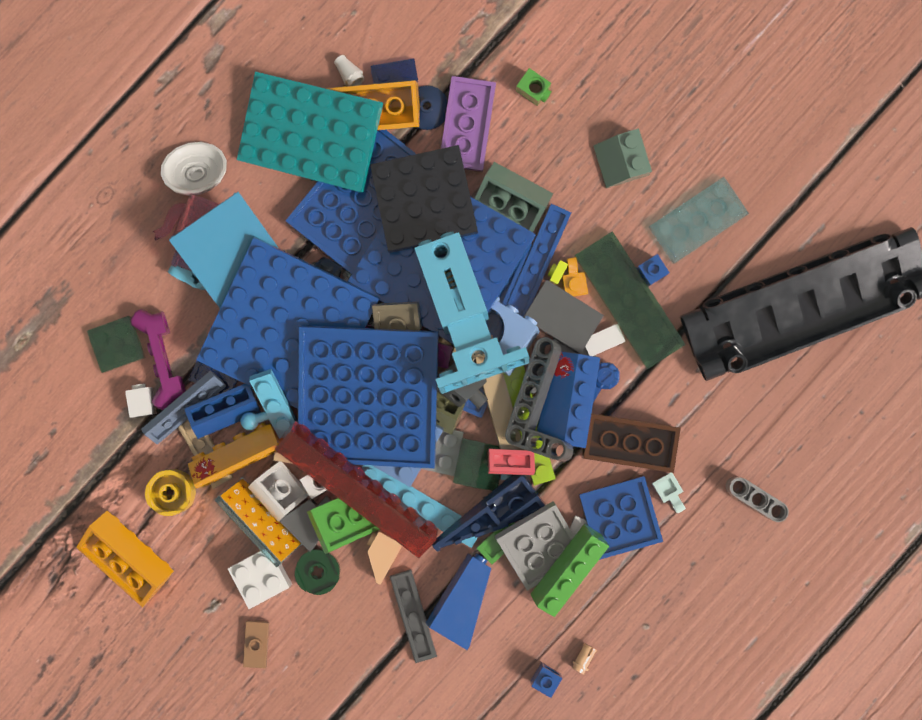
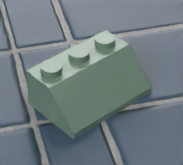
[474,162,554,232]

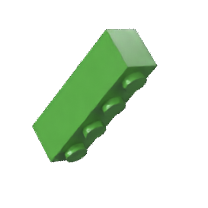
[531,524,609,617]

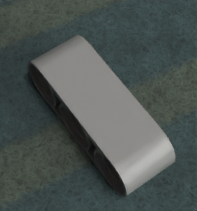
[726,476,789,522]

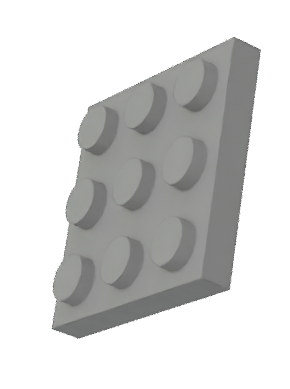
[495,501,574,591]

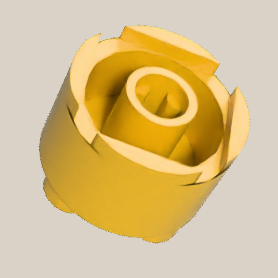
[145,469,196,516]

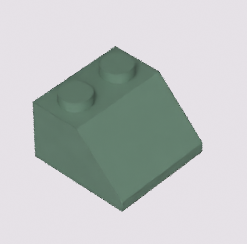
[593,128,652,189]

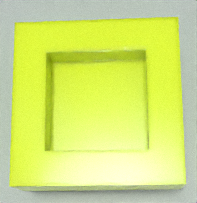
[548,260,568,286]

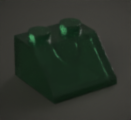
[453,438,501,491]

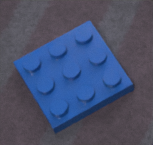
[579,476,663,560]

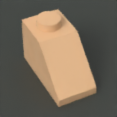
[367,530,403,584]

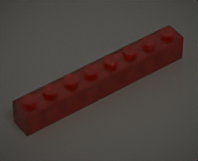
[274,421,438,558]

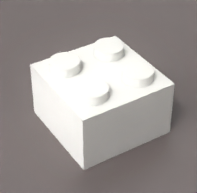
[228,547,292,609]

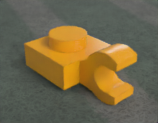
[562,257,588,297]

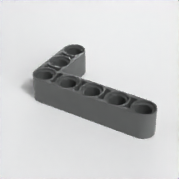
[505,337,573,462]

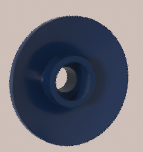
[416,86,448,130]

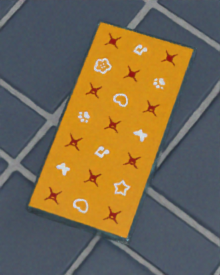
[215,477,302,568]

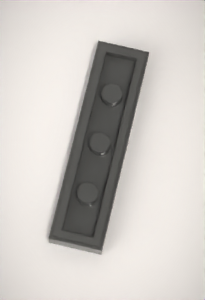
[390,569,437,663]

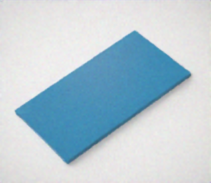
[169,192,278,308]

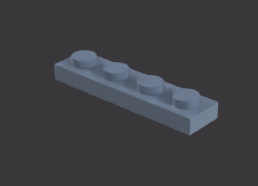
[141,370,226,445]

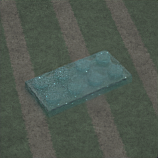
[649,177,749,264]

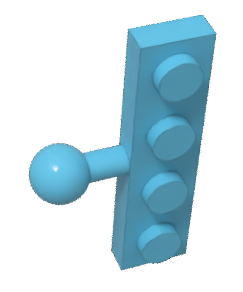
[240,369,298,453]

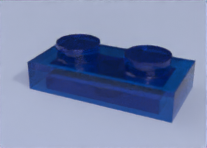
[371,58,418,84]

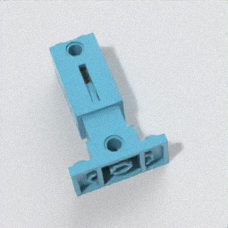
[415,232,529,394]

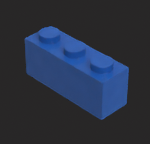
[184,384,261,439]

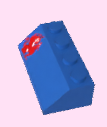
[537,350,600,448]

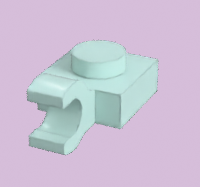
[652,472,686,513]

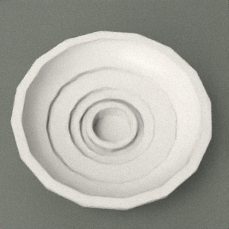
[161,142,227,196]

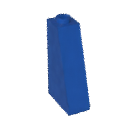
[426,553,491,650]

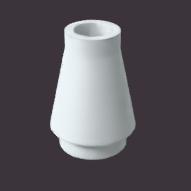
[334,55,365,86]

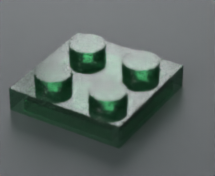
[87,316,146,373]

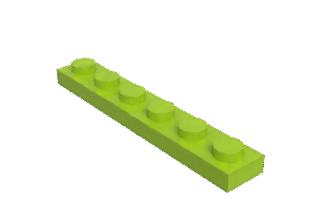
[503,365,555,486]

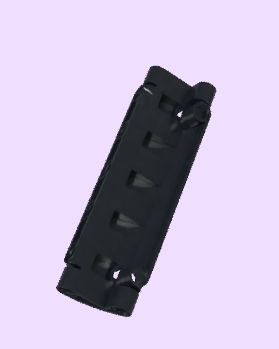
[680,227,922,381]

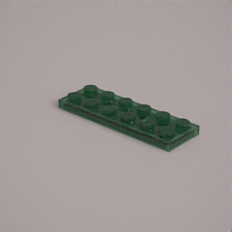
[574,231,685,369]

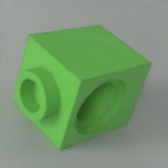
[516,68,552,106]

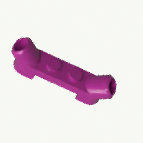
[131,309,186,410]

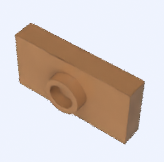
[243,621,269,668]

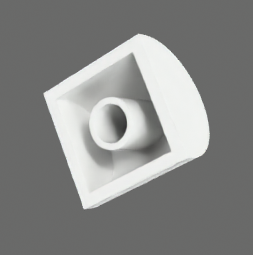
[248,461,309,522]

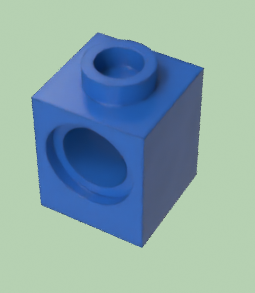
[635,254,670,287]
[530,662,563,698]

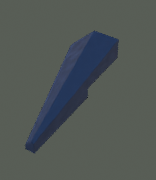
[431,474,546,551]

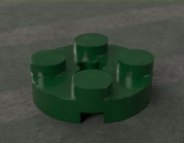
[295,549,341,595]

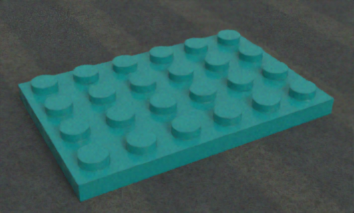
[237,72,383,192]

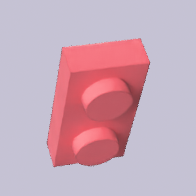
[488,449,535,475]

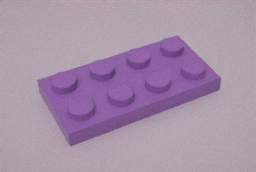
[441,76,496,172]

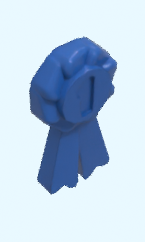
[593,362,620,403]

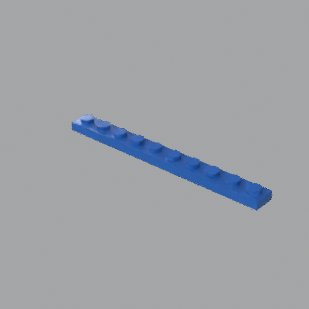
[463,204,572,418]

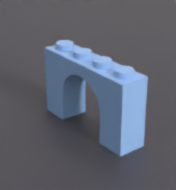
[489,298,540,377]

